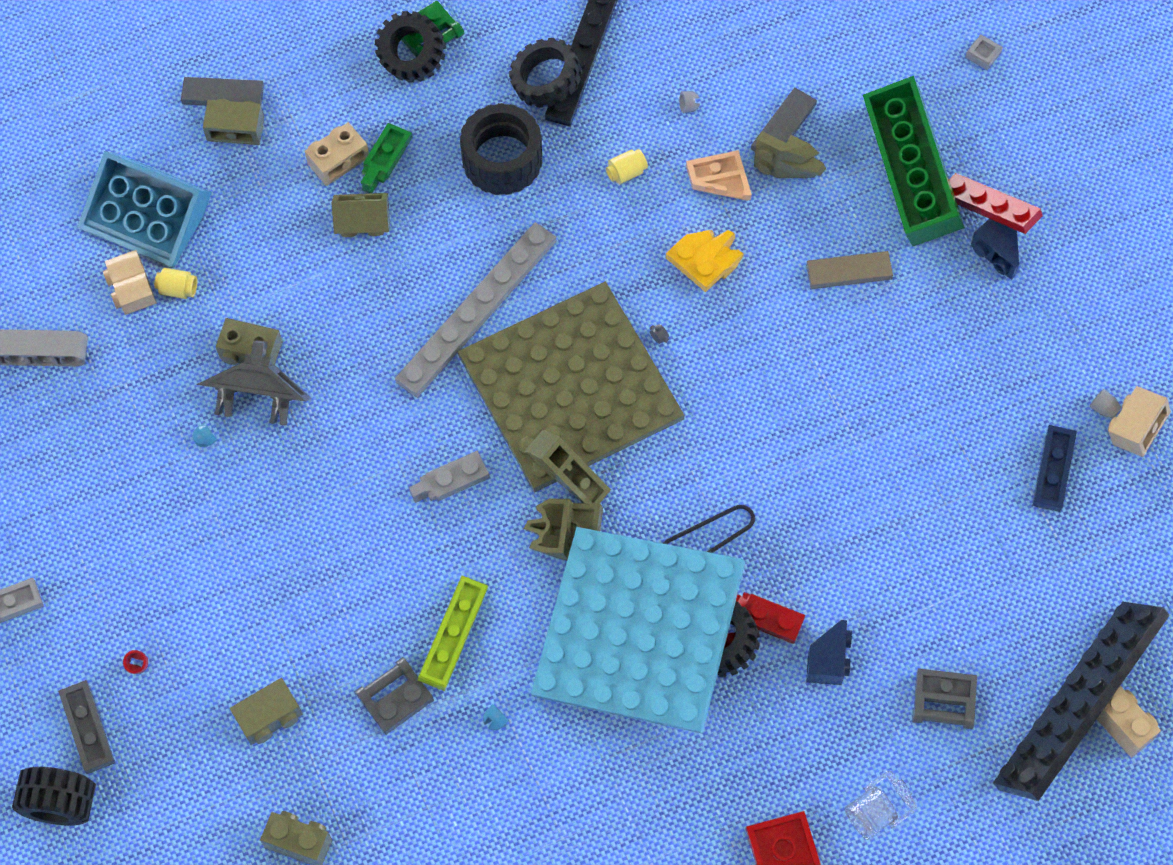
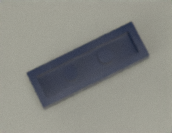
[1032,425,1077,512]

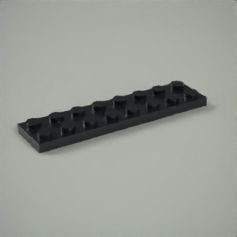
[993,601,1170,801]

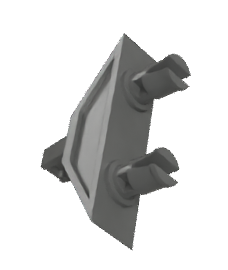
[196,340,312,425]

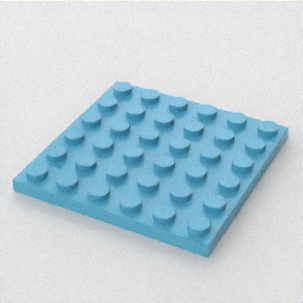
[531,527,745,734]

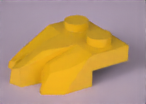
[666,230,744,292]

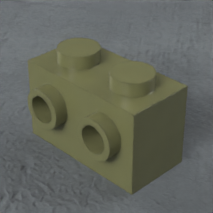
[203,99,264,145]
[331,193,390,237]
[215,318,283,365]
[229,677,303,745]
[260,811,332,865]

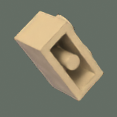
[305,122,369,186]
[1108,386,1171,457]
[1097,686,1161,758]

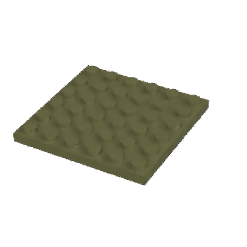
[458,281,685,493]

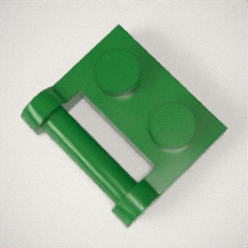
[401,0,465,57]

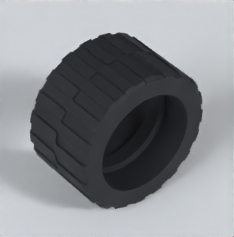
[460,103,543,195]

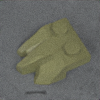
[754,131,826,178]
[523,498,603,561]

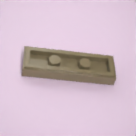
[806,251,893,289]

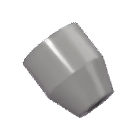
[1090,389,1121,419]

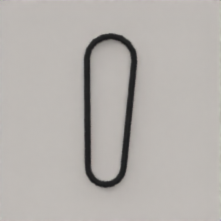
[663,505,755,553]

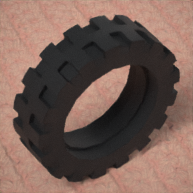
[509,38,582,108]

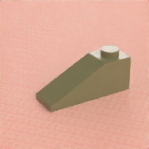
[525,429,611,504]

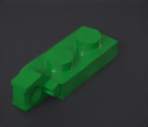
[361,123,413,193]

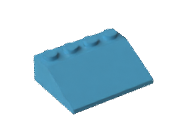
[77,151,212,267]

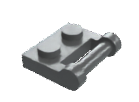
[354,657,434,735]
[912,668,977,729]

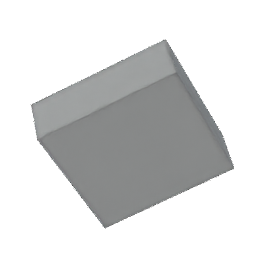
[965,34,1003,70]

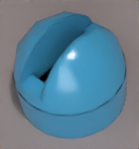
[192,422,217,447]
[483,704,509,730]

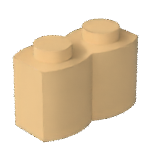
[103,250,156,315]

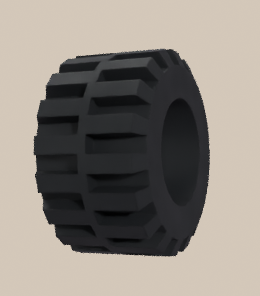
[374,11,446,82]
[718,601,760,677]
[12,767,96,826]

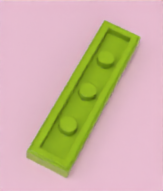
[418,575,488,691]

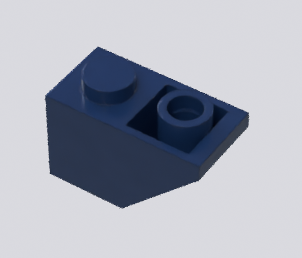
[970,219,1019,280]
[806,620,852,685]

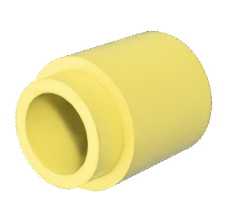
[606,149,648,185]
[154,268,197,299]

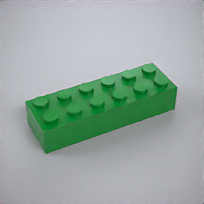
[863,75,965,247]

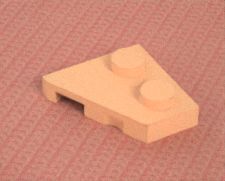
[686,150,752,201]

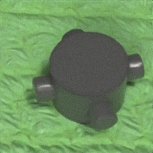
[650,324,669,344]

